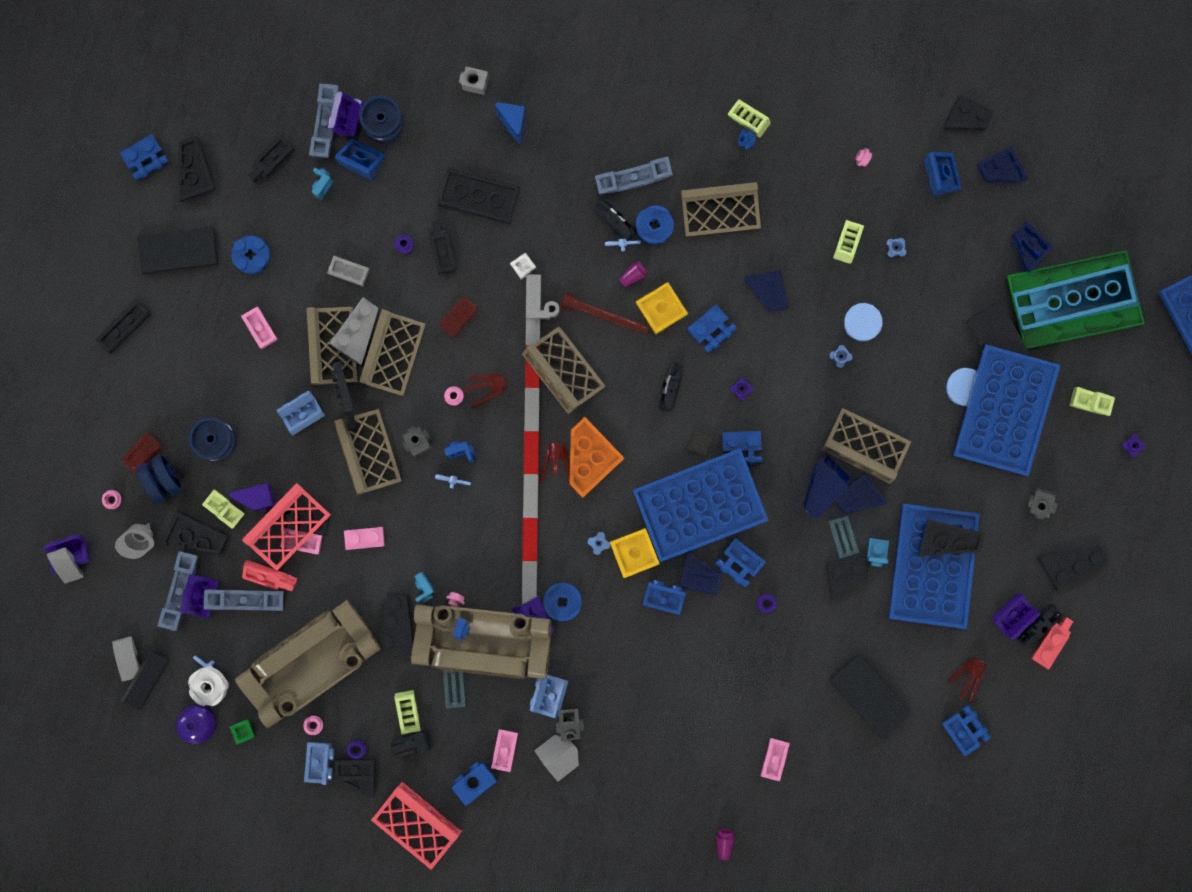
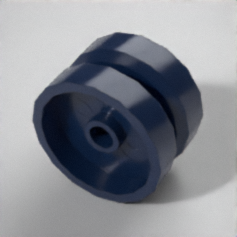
[359,95,404,143]
[189,418,236,461]
[136,454,183,504]

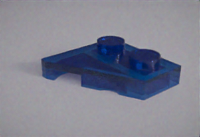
[977,146,1028,182]
[1012,221,1054,273]
[744,270,788,312]
[834,474,887,514]
[680,551,722,595]

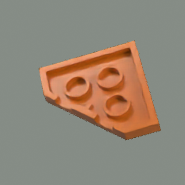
[570,417,625,498]

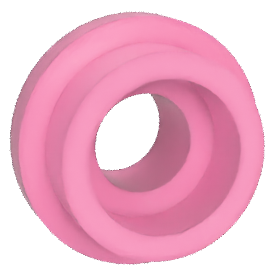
[855,148,872,167]
[444,386,464,406]
[102,490,122,509]
[446,592,465,607]
[303,716,323,735]

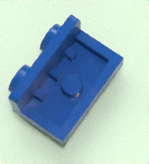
[444,441,477,464]
[642,580,686,615]

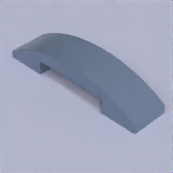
[309,84,339,158]
[595,157,673,195]
[157,551,198,631]
[204,590,284,611]

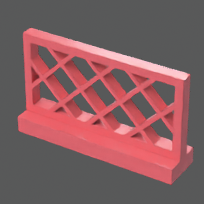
[242,483,331,571]
[371,782,462,870]

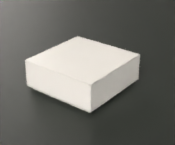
[510,253,537,280]

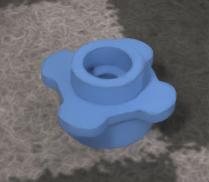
[886,238,906,257]
[829,345,853,368]
[588,532,610,555]

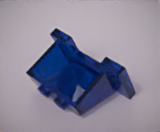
[803,452,852,519]

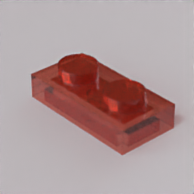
[439,296,478,338]
[121,432,163,474]

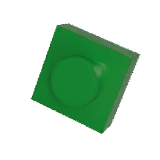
[230,719,256,745]

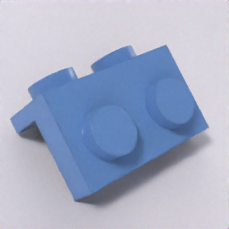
[277,391,325,436]
[530,675,568,719]
[304,742,334,785]

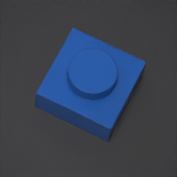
[453,617,470,642]

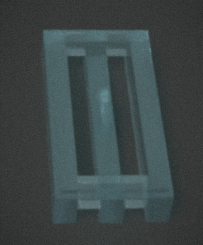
[828,516,859,558]
[443,670,466,708]

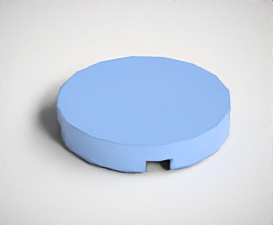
[844,303,882,341]
[946,368,977,406]

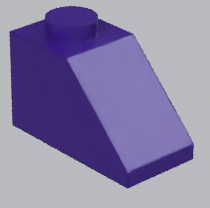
[229,483,276,514]

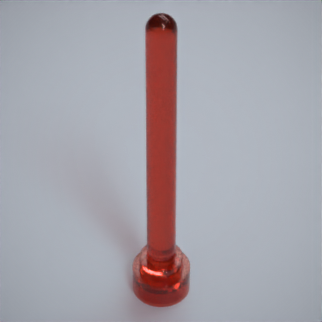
[561,292,649,334]

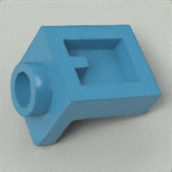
[312,168,333,200]
[866,538,889,567]
[414,572,435,603]

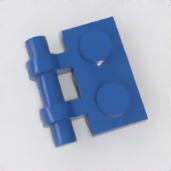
[120,134,169,180]
[687,304,737,353]
[722,431,762,466]
[715,538,766,588]
[941,705,991,756]

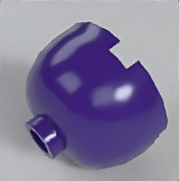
[176,705,216,744]

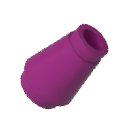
[619,261,648,287]
[716,829,735,860]

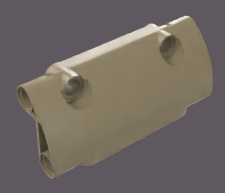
[235,600,381,729]
[411,605,551,679]

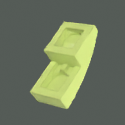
[1069,387,1115,416]
[202,489,245,529]

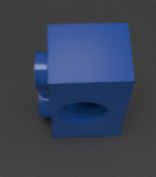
[451,761,498,806]

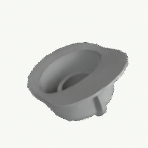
[115,523,154,559]

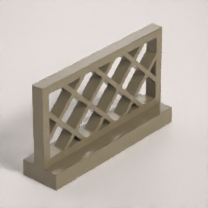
[680,182,761,237]
[307,307,357,386]
[359,309,425,396]
[522,327,606,414]
[822,408,911,484]
[334,409,402,496]

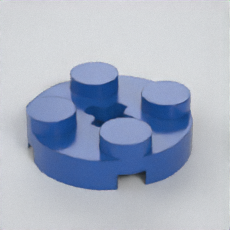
[636,205,674,244]
[231,236,271,274]
[543,583,582,621]

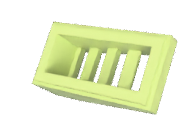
[728,99,770,137]
[833,220,864,264]
[395,690,421,734]

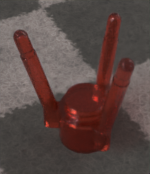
[462,373,507,408]
[540,443,573,489]
[948,657,987,703]

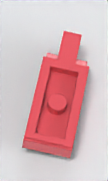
[242,560,297,591]
[1031,617,1073,669]

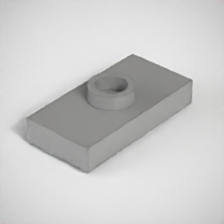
[327,256,370,287]

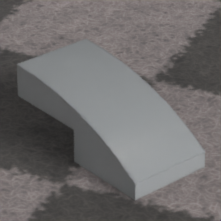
[47,547,83,584]
[112,636,140,682]

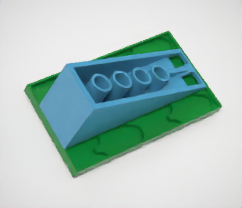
[1007,251,1145,349]

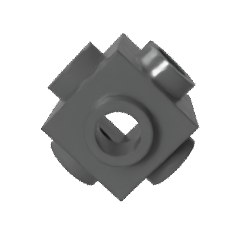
[402,426,432,457]
[1028,488,1058,519]
[556,709,584,741]

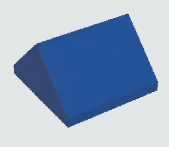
[495,102,526,145]
[335,138,386,181]
[924,152,962,196]

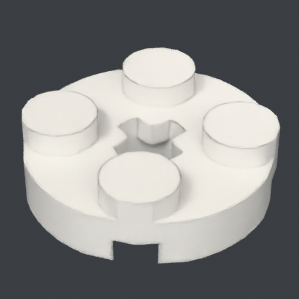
[188,666,229,706]

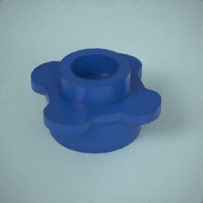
[739,128,756,149]

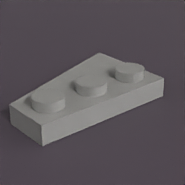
[330,297,379,366]

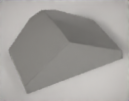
[534,734,579,781]

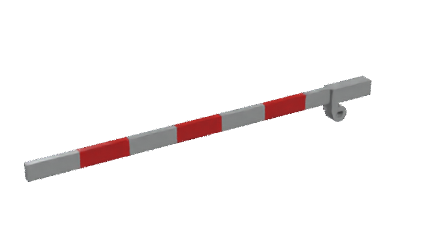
[522,274,560,604]

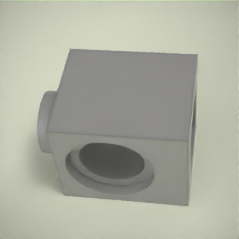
[459,67,489,95]

